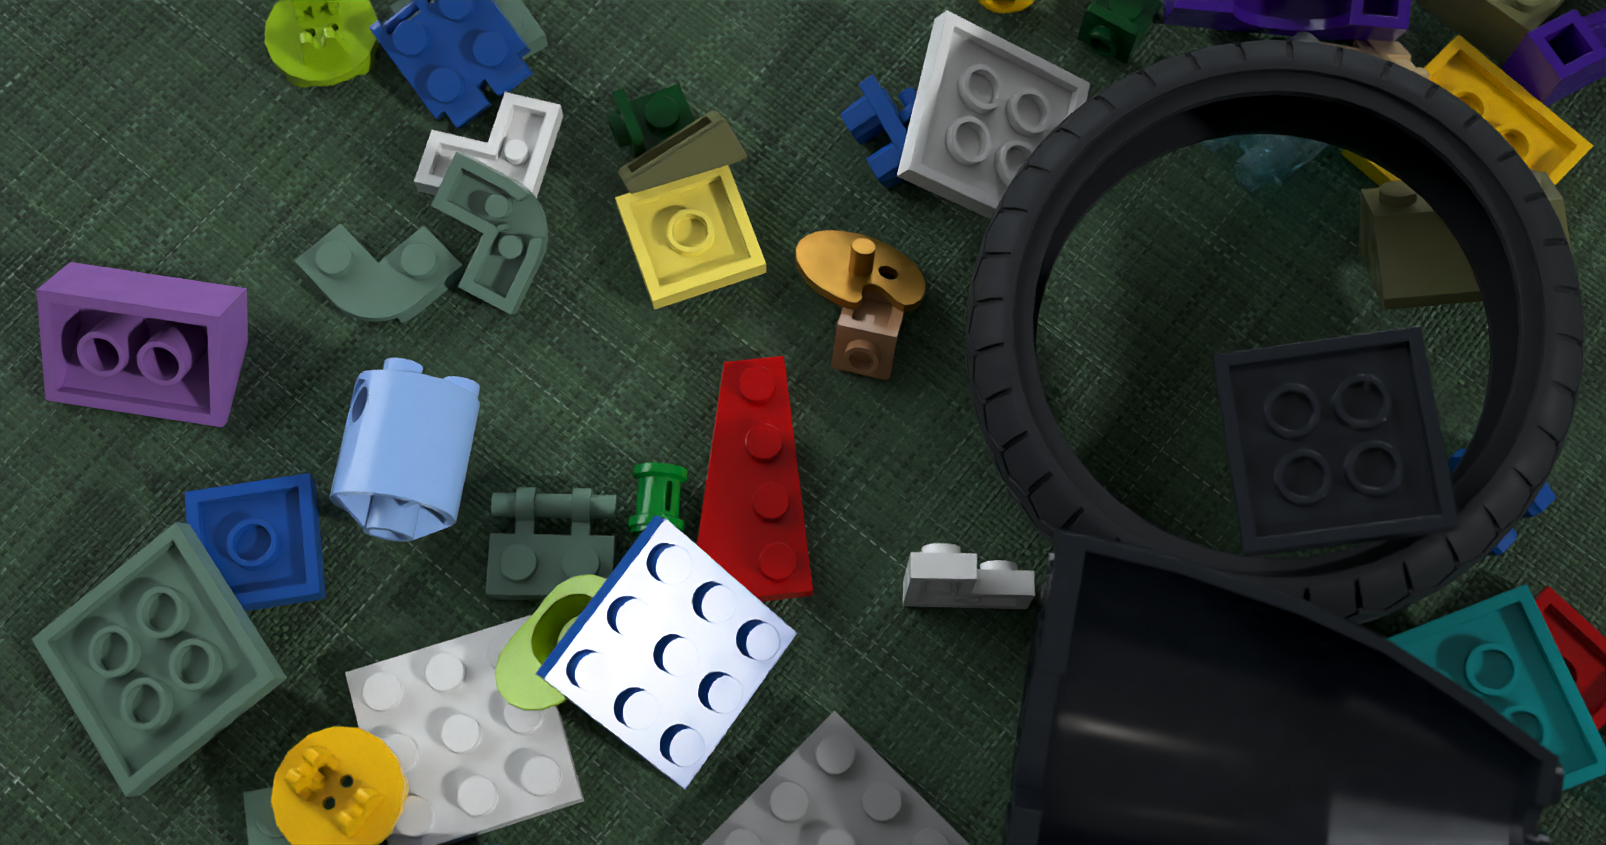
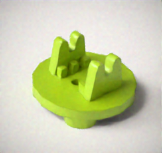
[265,0,380,87]

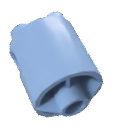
[329,358,480,542]

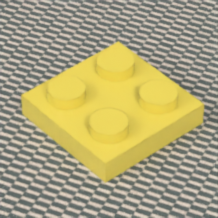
[615,165,766,310]

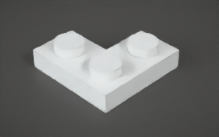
[414,92,563,198]
[903,543,1035,609]

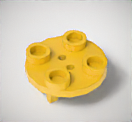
[271,726,409,845]

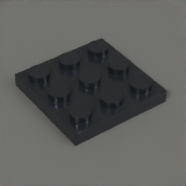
[1212,326,1459,558]

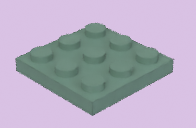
[32,522,287,797]

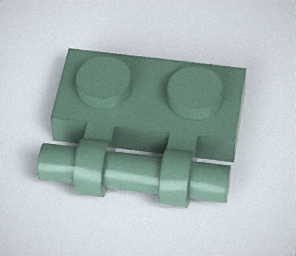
[486,487,618,601]

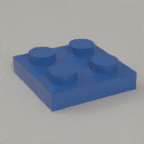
[185,473,326,611]

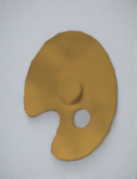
[795,230,926,312]

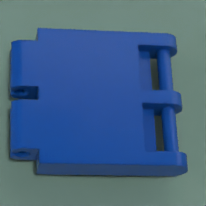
[369,0,533,129]

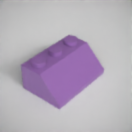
[36,262,248,427]

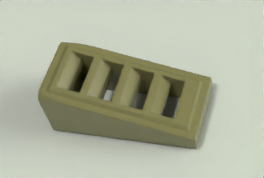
[617,110,748,194]

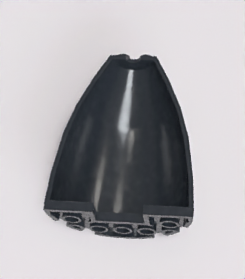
[1001,529,1564,845]

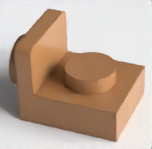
[831,291,905,380]

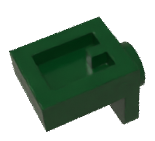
[1077,0,1162,65]
[607,84,695,159]

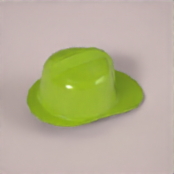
[495,574,607,711]

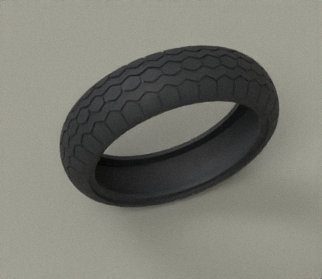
[965,40,1584,625]

